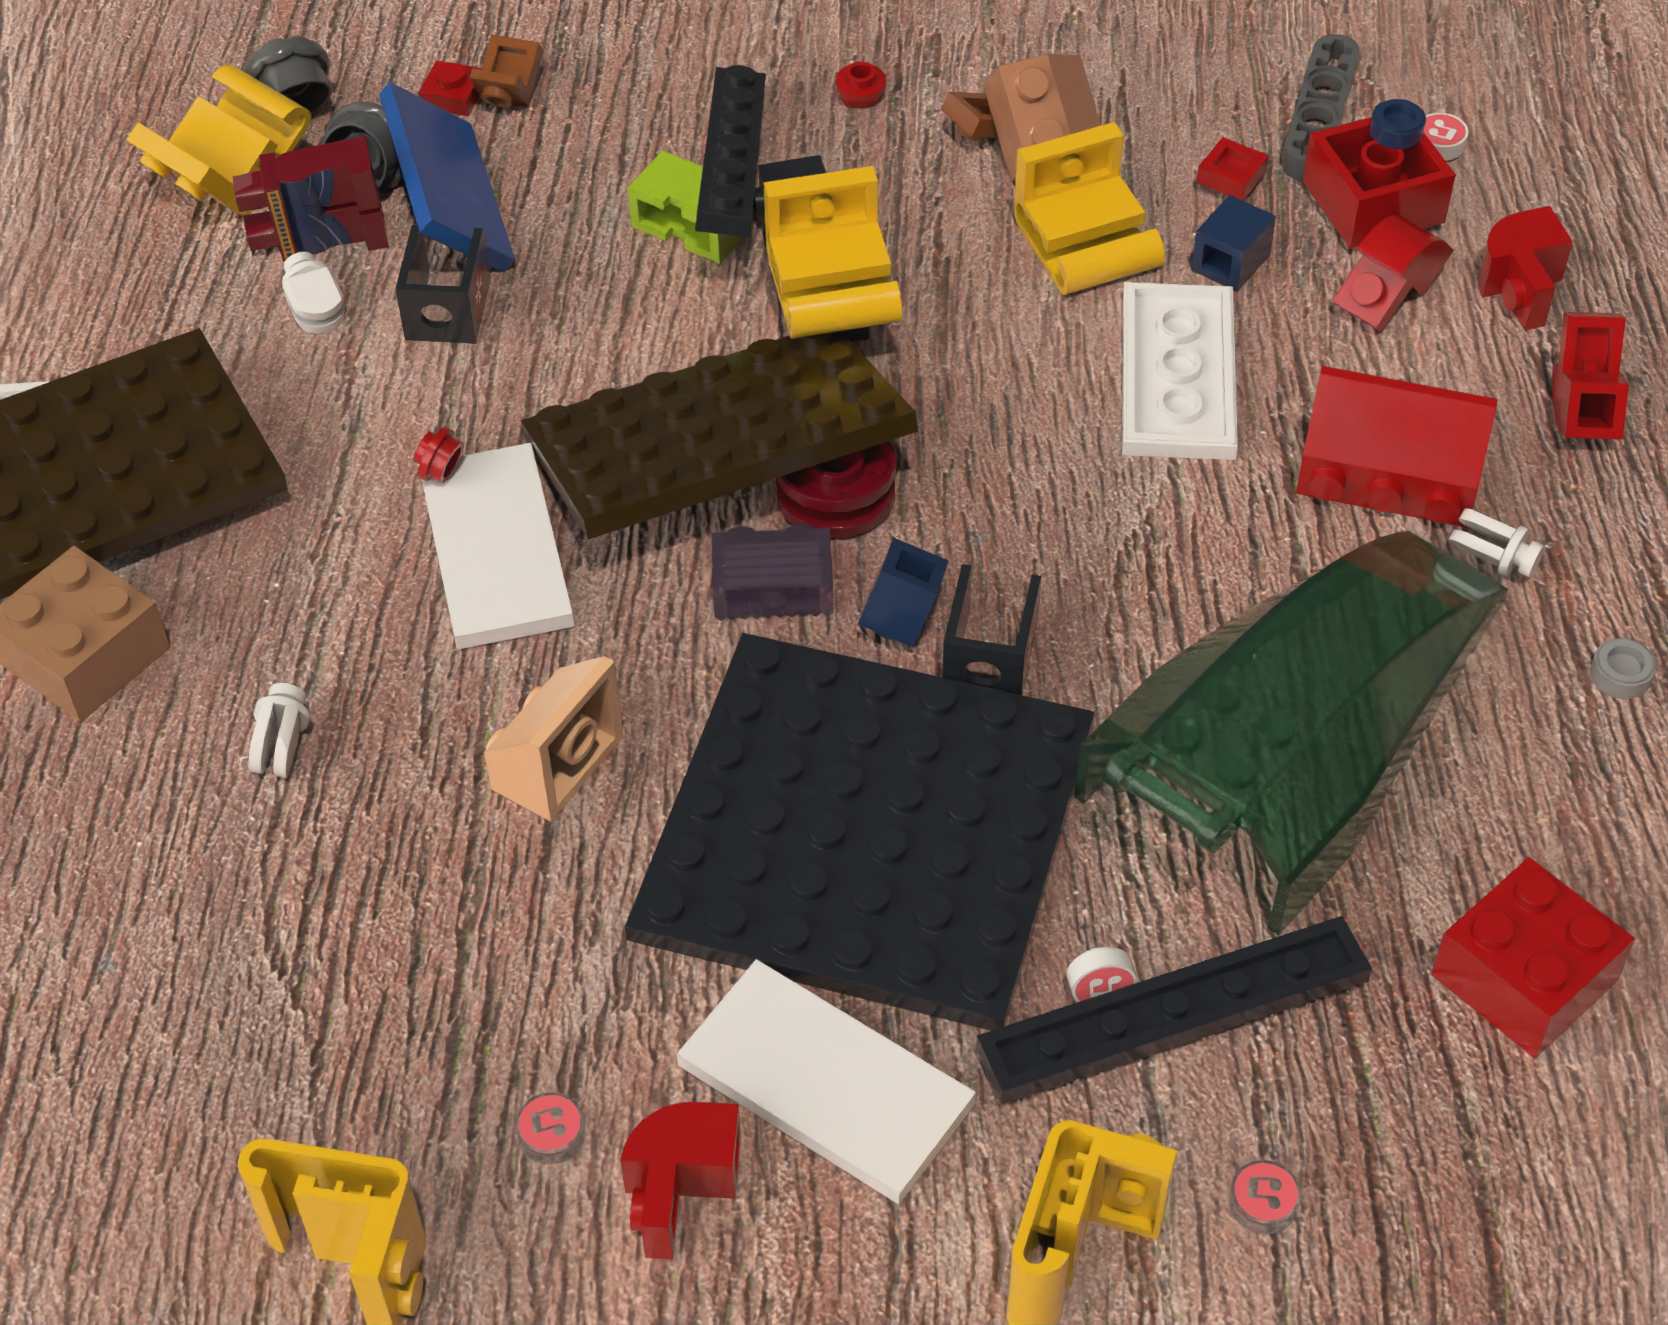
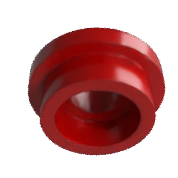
[836,62,886,108]
[413,426,464,483]

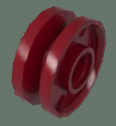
[776,441,896,538]

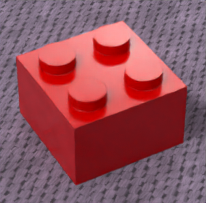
[1303,117,1456,249]
[1431,857,1636,1059]

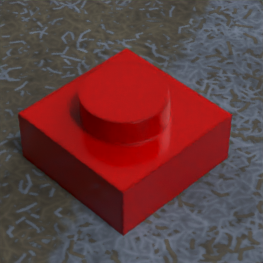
[419,60,482,116]
[1196,137,1269,201]

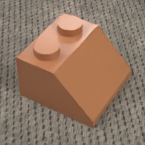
[982,54,1101,182]

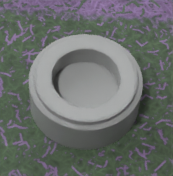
[1590,638,1656,699]

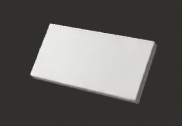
[1122,282,1238,460]
[422,443,574,650]
[677,959,976,1205]

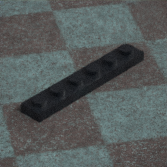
[695,65,766,238]
[976,916,1372,1105]

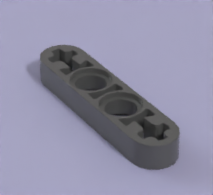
[1282,34,1359,181]

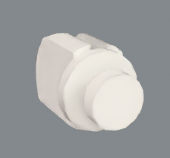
[282,252,345,334]
[1448,508,1545,578]
[248,683,310,778]

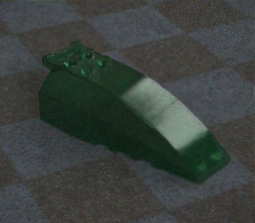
[1074,530,1508,936]

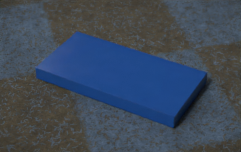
[379,82,515,272]

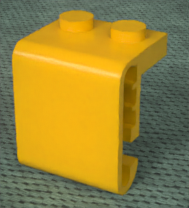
[126,64,311,216]
[1014,122,1165,295]
[764,166,902,339]
[1006,1120,1177,1325]
[238,1138,427,1325]

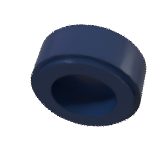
[1370,99,1426,149]

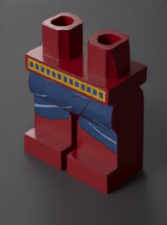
[233,136,389,262]

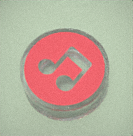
[515,1092,586,1165]
[1228,1160,1301,1235]

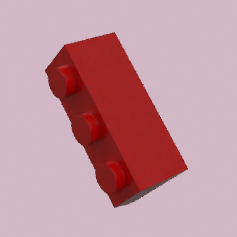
[1296,366,1498,528]

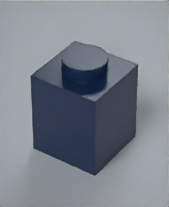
[1191,195,1276,292]
[858,538,949,647]

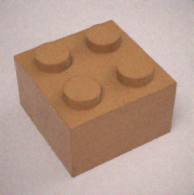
[0,546,170,723]

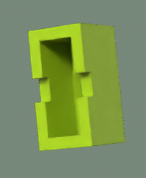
[627,150,753,264]

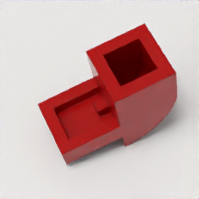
[1478,206,1573,330]
[1332,214,1454,332]
[1552,311,1629,440]
[620,1102,741,1260]

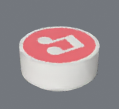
[1424,113,1468,161]
[1067,947,1137,1002]

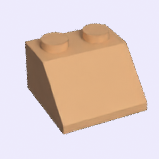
[484,656,624,822]

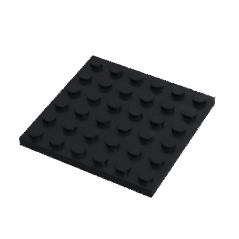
[625,633,1095,1031]

